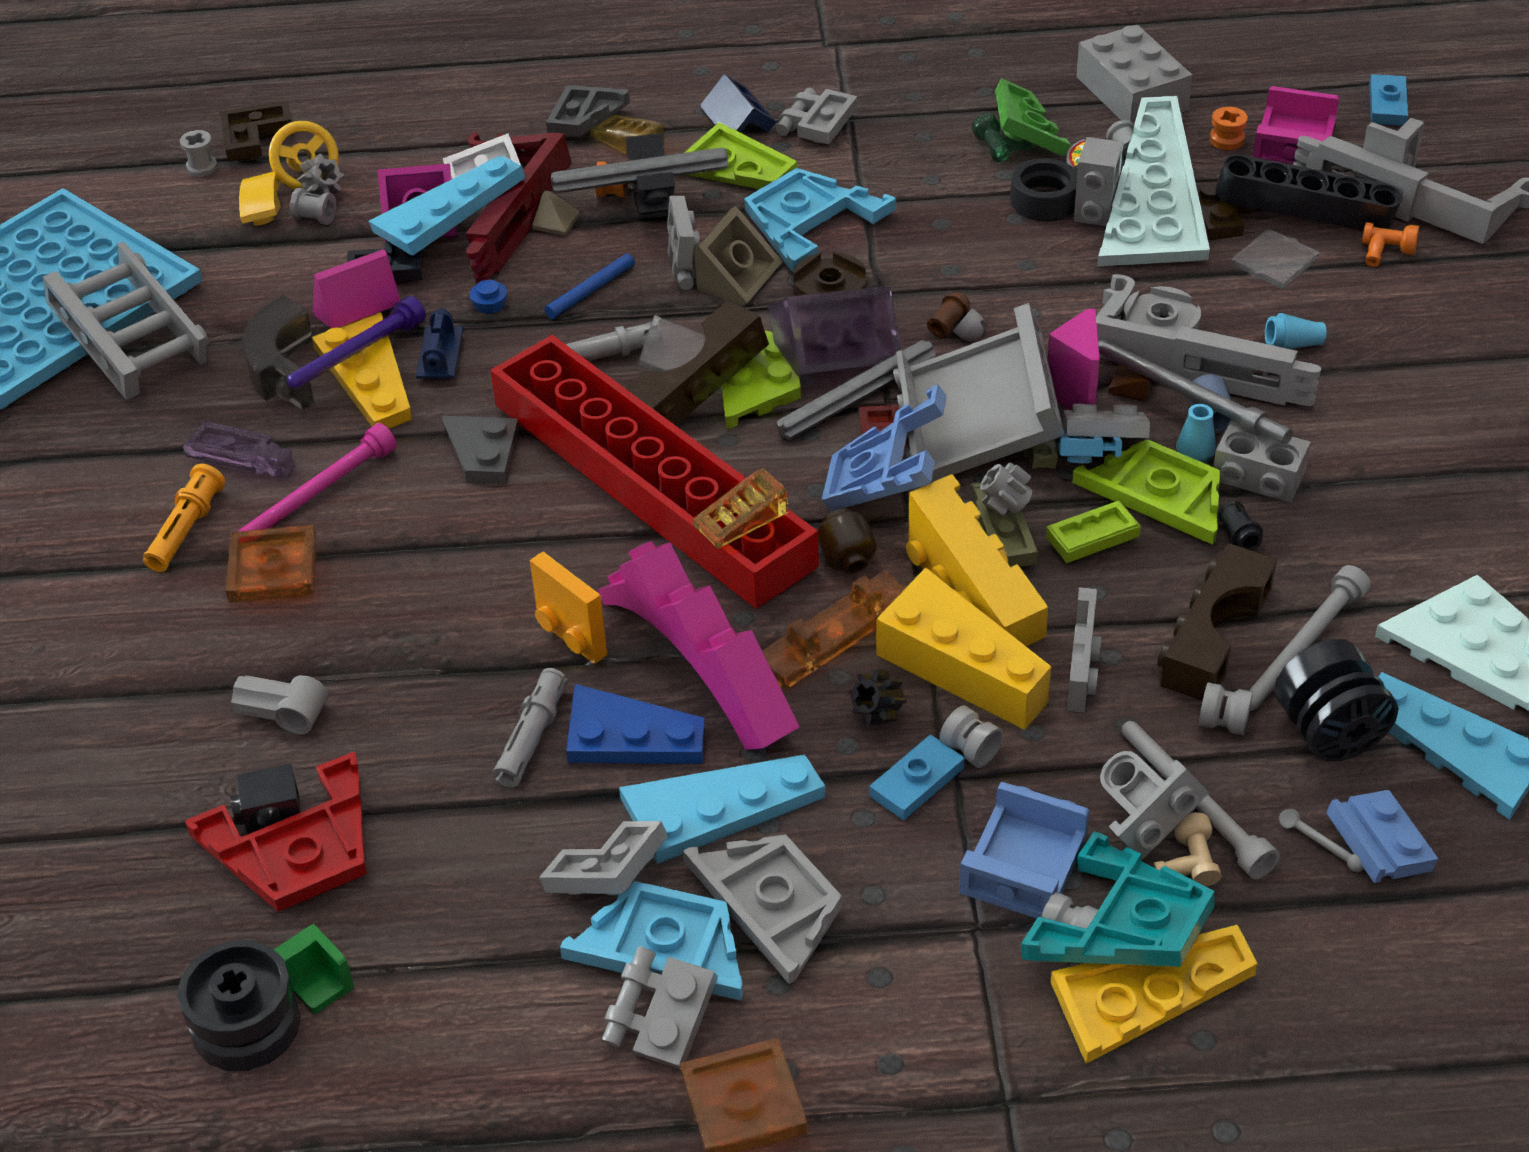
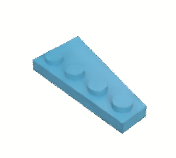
[368,155,526,256]
[1379,672,1529,820]
[619,754,825,864]

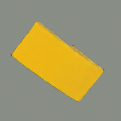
[239,172,281,225]

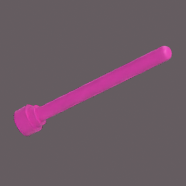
[234,423,397,546]

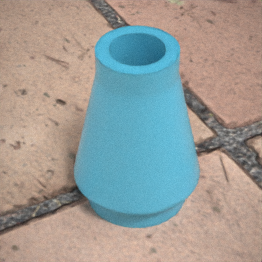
[1265,313,1326,349]
[1176,404,1217,464]

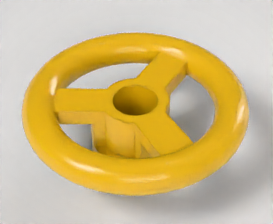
[269,121,339,190]

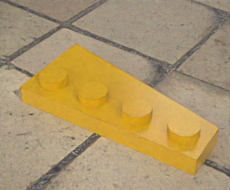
[312,312,412,429]
[1051,925,1258,1064]

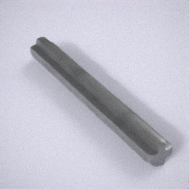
[551,148,728,194]
[776,340,936,440]

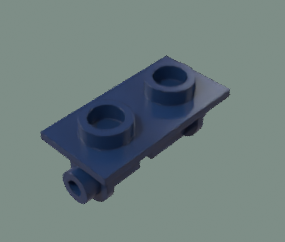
[416,309,463,379]

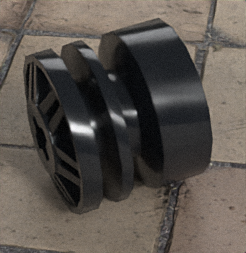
[1274,639,1399,761]

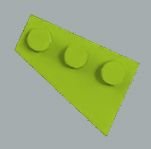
[684,122,798,189]

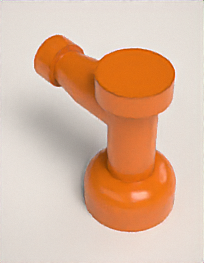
[1362,222,1420,267]

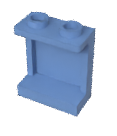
[959,782,1090,919]

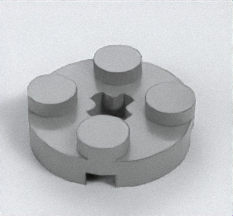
[1123,286,1201,332]

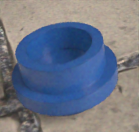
[470,280,507,314]

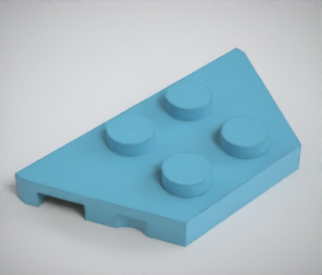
[560,881,743,1001]

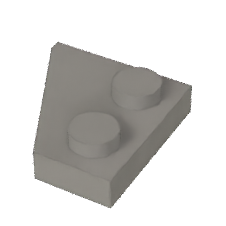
[1067,587,1102,713]

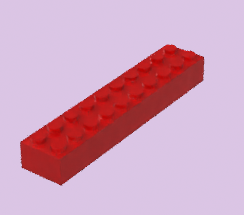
[490,335,819,609]

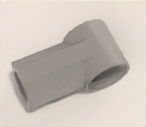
[231,675,328,735]

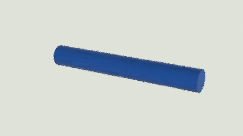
[544,253,635,319]

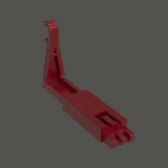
[466,131,572,283]

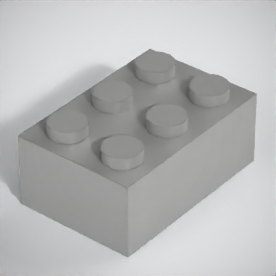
[1077,24,1193,124]

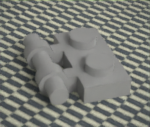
[775,88,857,145]
[667,196,700,290]
[601,947,718,1071]

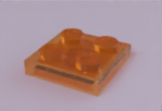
[226,525,317,603]
[680,1038,808,1152]

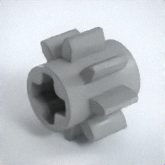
[297,154,344,195]
[980,462,1032,516]

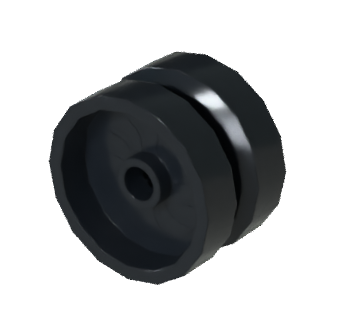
[177,940,301,1071]

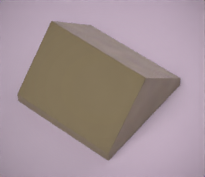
[694,206,783,306]

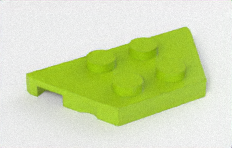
[721,330,801,429]
[1072,439,1220,545]

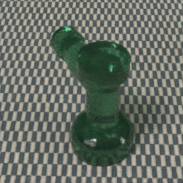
[971,113,1032,162]

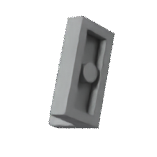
[1363,118,1424,168]

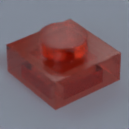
[859,405,899,435]

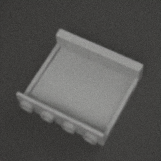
[893,303,1064,483]

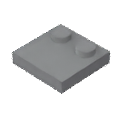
[1063,403,1150,438]

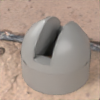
[953,308,986,342]

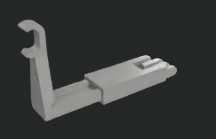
[1293,136,1529,244]
[1096,274,1321,406]

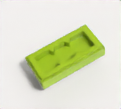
[1046,500,1141,563]

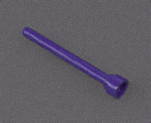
[287,296,426,389]

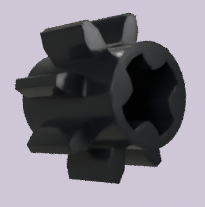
[848,669,907,725]

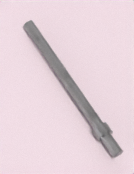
[1098,339,1293,445]

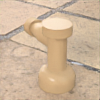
[1153,813,1222,886]

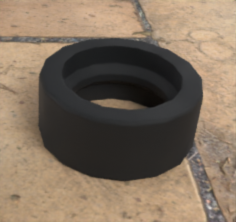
[1010,158,1077,221]

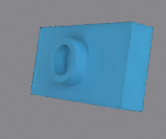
[1369,74,1408,126]
[869,734,965,821]

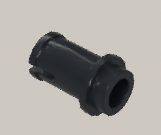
[1218,501,1263,551]

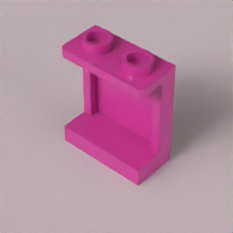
[1253,86,1339,165]

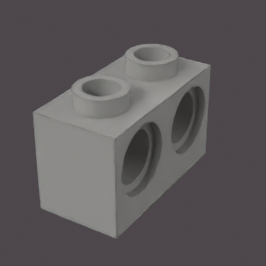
[1074,137,1123,226]
[1214,420,1311,503]

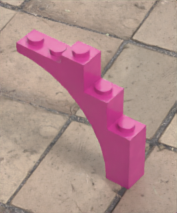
[597,540,800,750]

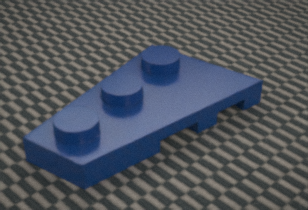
[566,684,705,764]

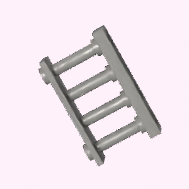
[43,241,209,400]

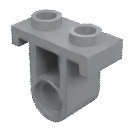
[1100,751,1210,860]

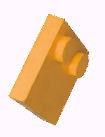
[530,552,608,664]

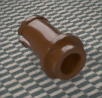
[927,292,970,338]

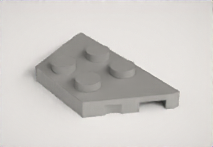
[683,834,842,984]

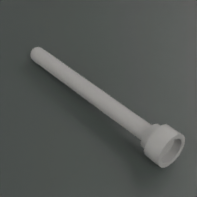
[1249,565,1371,711]
[1122,721,1280,879]

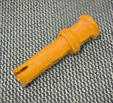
[142,463,226,572]

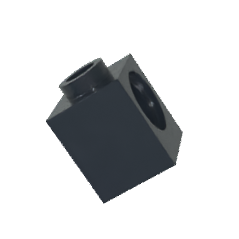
[230,764,302,834]

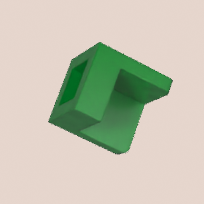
[274,923,354,1014]

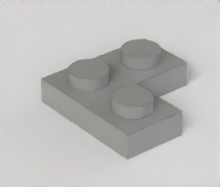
[539,821,668,896]

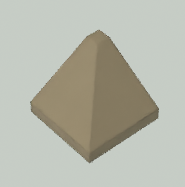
[532,190,580,236]

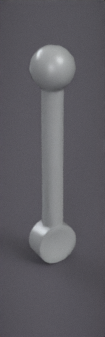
[1279,809,1364,872]

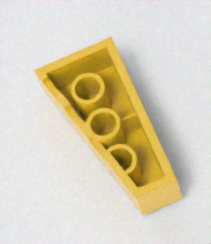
[906,474,1048,646]
[876,567,1051,730]

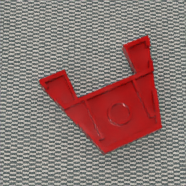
[184,751,367,912]

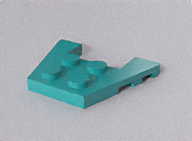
[1021,831,1214,967]

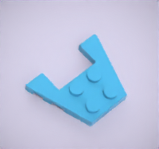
[744,168,896,272]

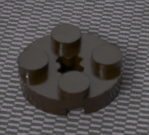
[793,252,868,316]

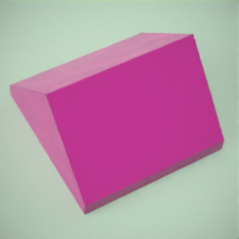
[377,163,457,242]
[312,249,401,328]
[1047,309,1100,410]

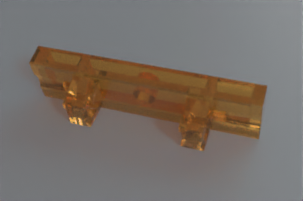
[762,570,906,690]

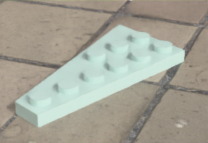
[1097,96,1210,267]
[1375,575,1529,711]

